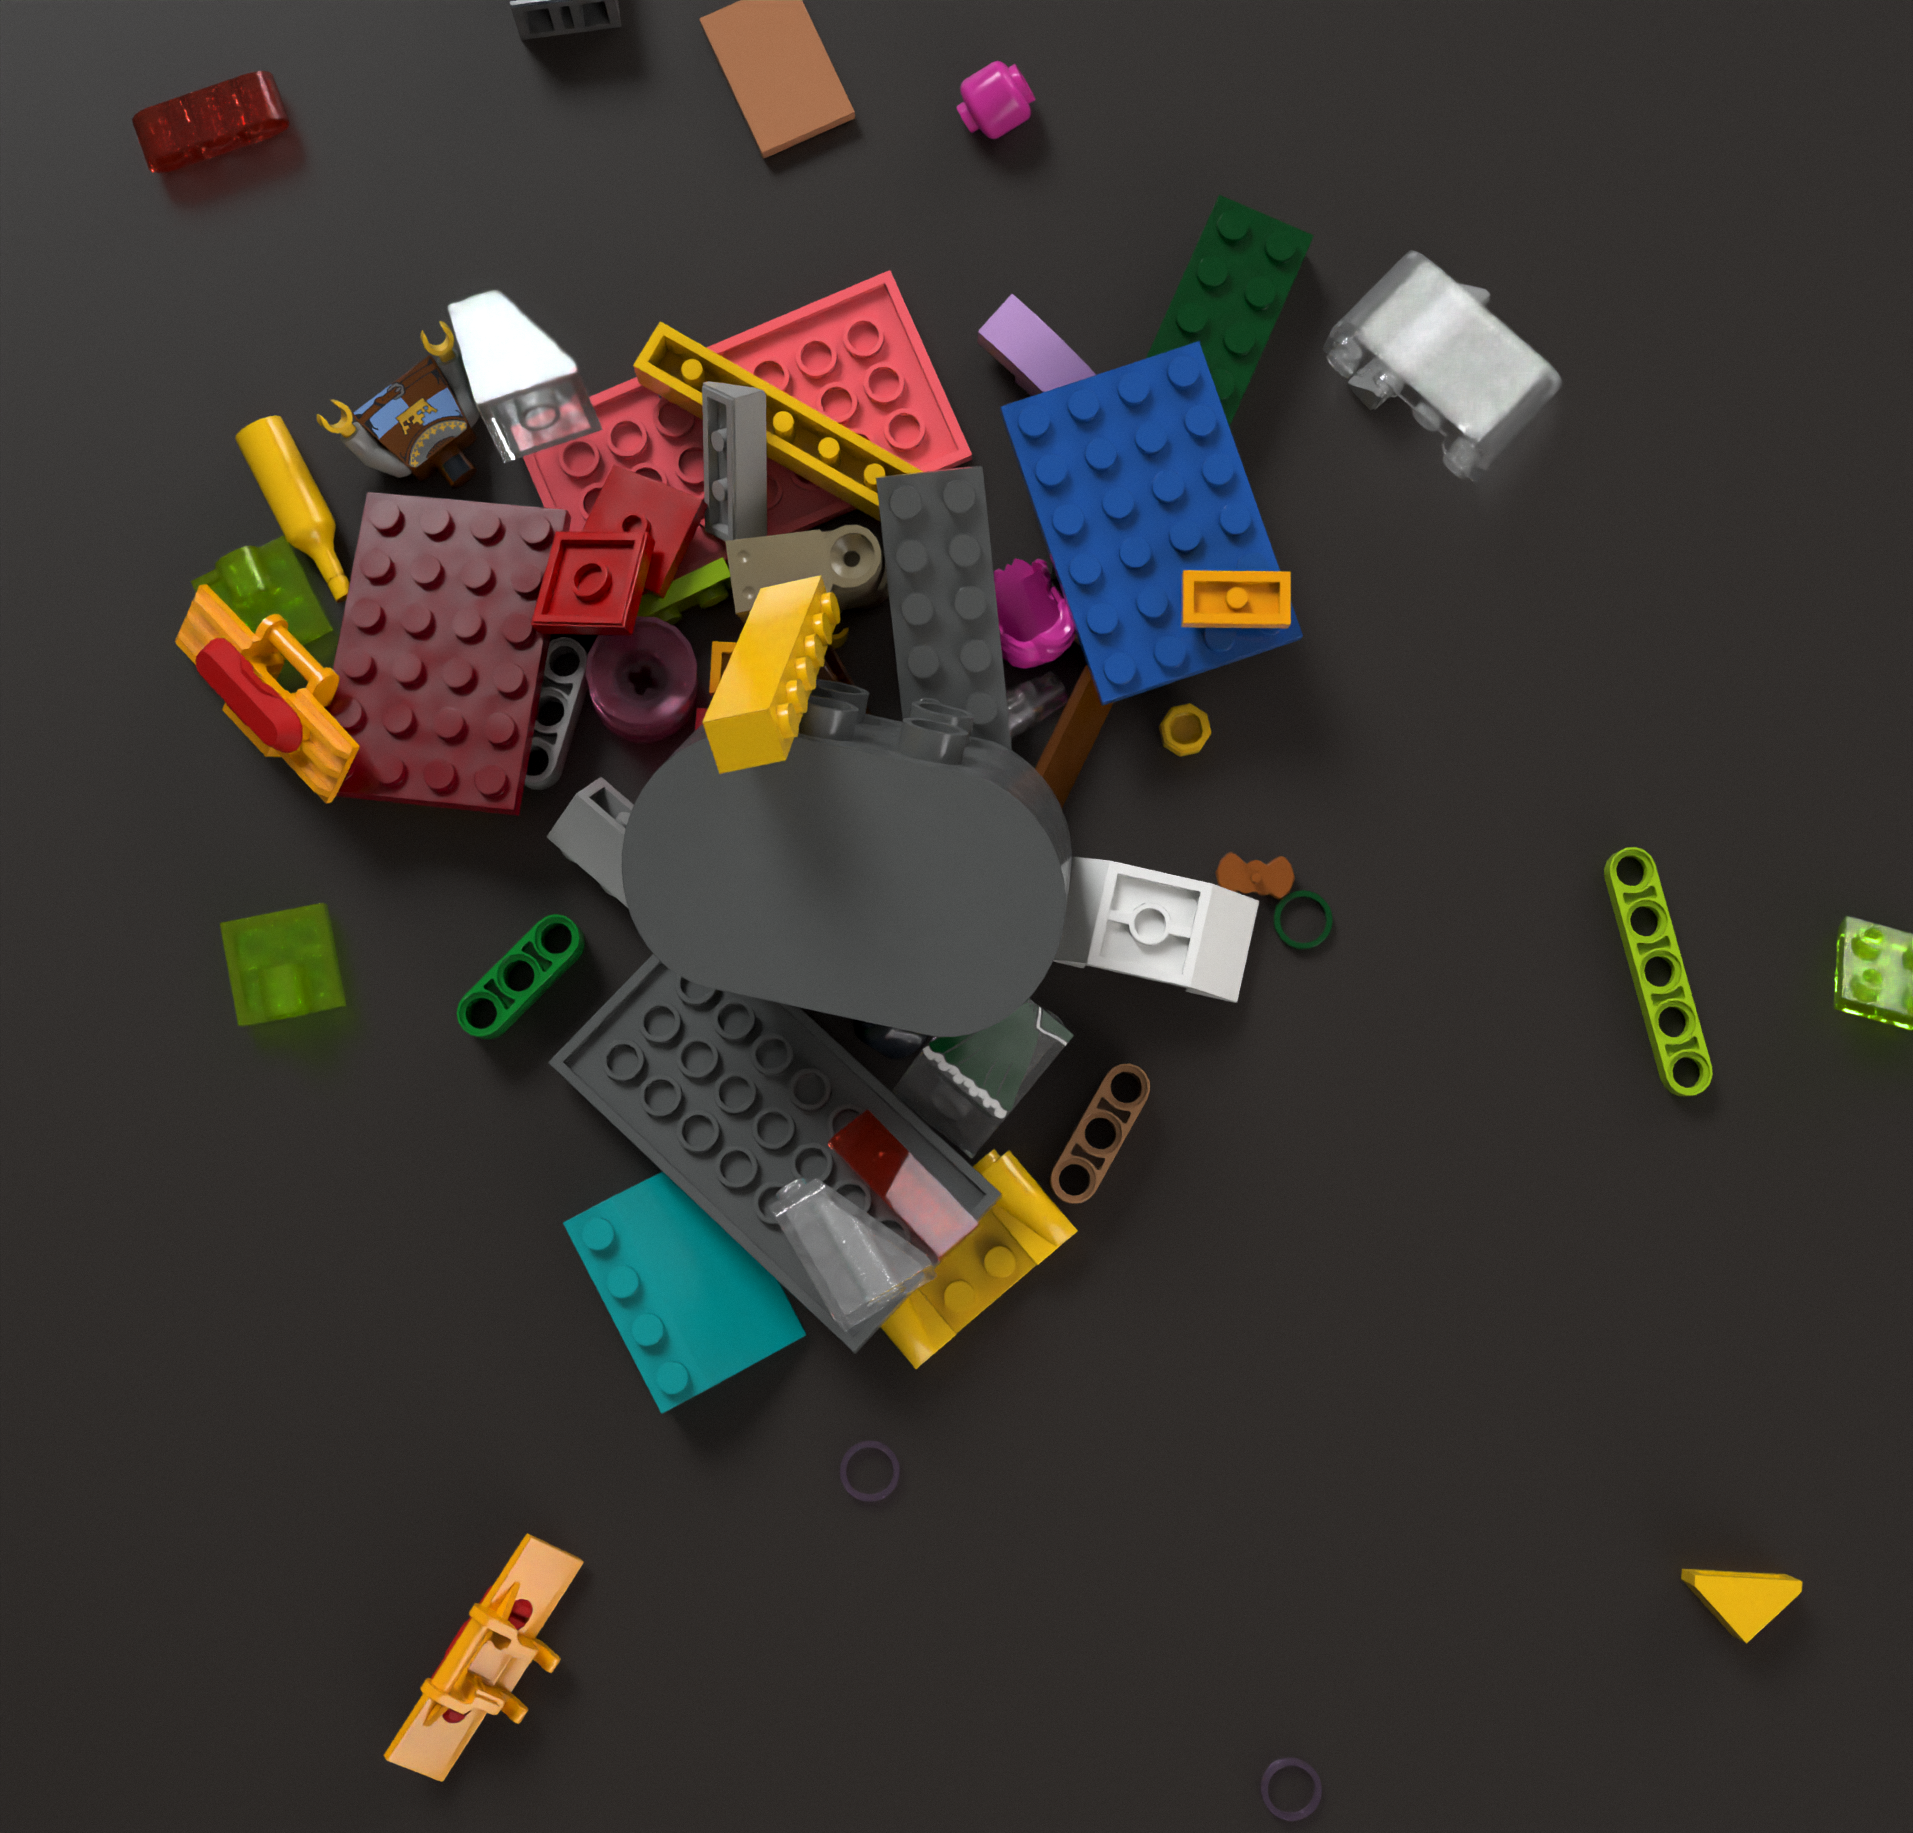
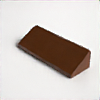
[1035,663,1114,808]

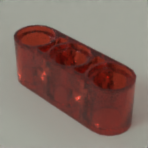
[132,71,290,173]

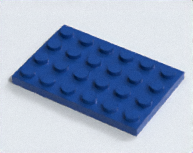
[1000,341,1303,706]

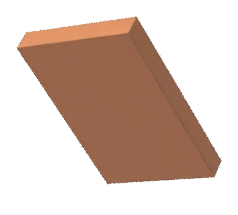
[699,0,855,159]

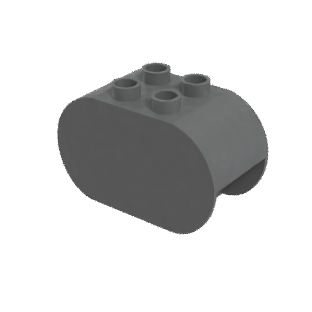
[622,679,1072,1037]

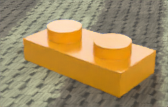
[1181,570,1291,629]

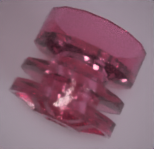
[586,616,698,743]

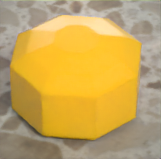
[1159,703,1211,757]

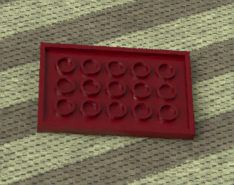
[310,492,572,816]

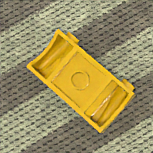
[881,1149,1078,1369]

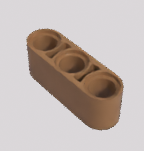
[1049,1063,1150,1204]

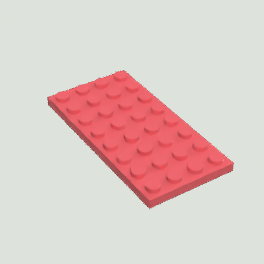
[511,270,972,595]

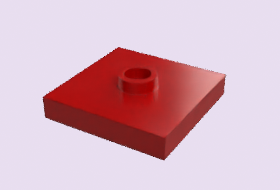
[581,465,708,599]
[531,531,656,636]

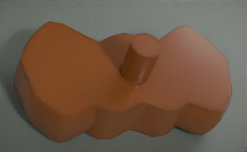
[1215,852,1295,900]

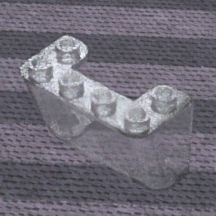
[1322,250,1562,484]

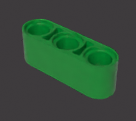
[456,914,585,1040]

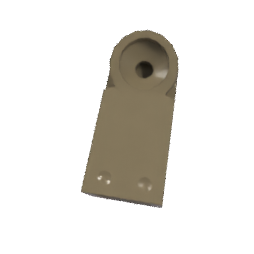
[725,525,889,624]

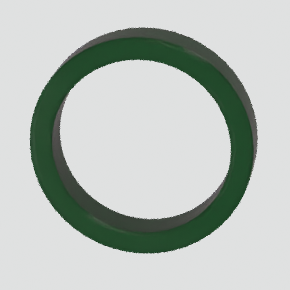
[1273,890,1333,949]

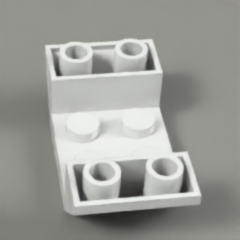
[1053,857,1259,1003]

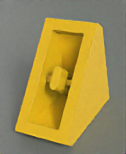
[1681,1569,1802,1644]

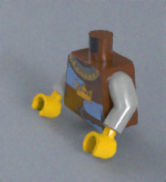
[317,321,480,489]

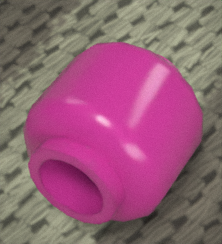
[956,61,1036,139]

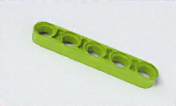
[1604,847,1713,1096]

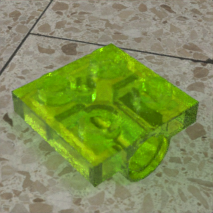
[190,535,333,655]
[220,902,346,1027]
[1834,916,1913,1030]

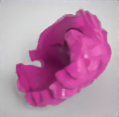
[994,558,1075,669]

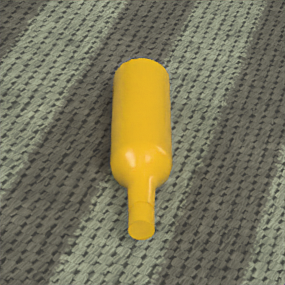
[235,415,350,603]

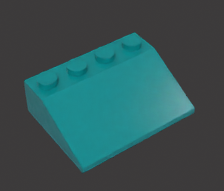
[563,1172,807,1414]

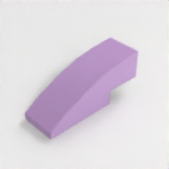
[977,294,1096,396]

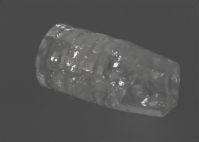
[1006,671,1069,740]

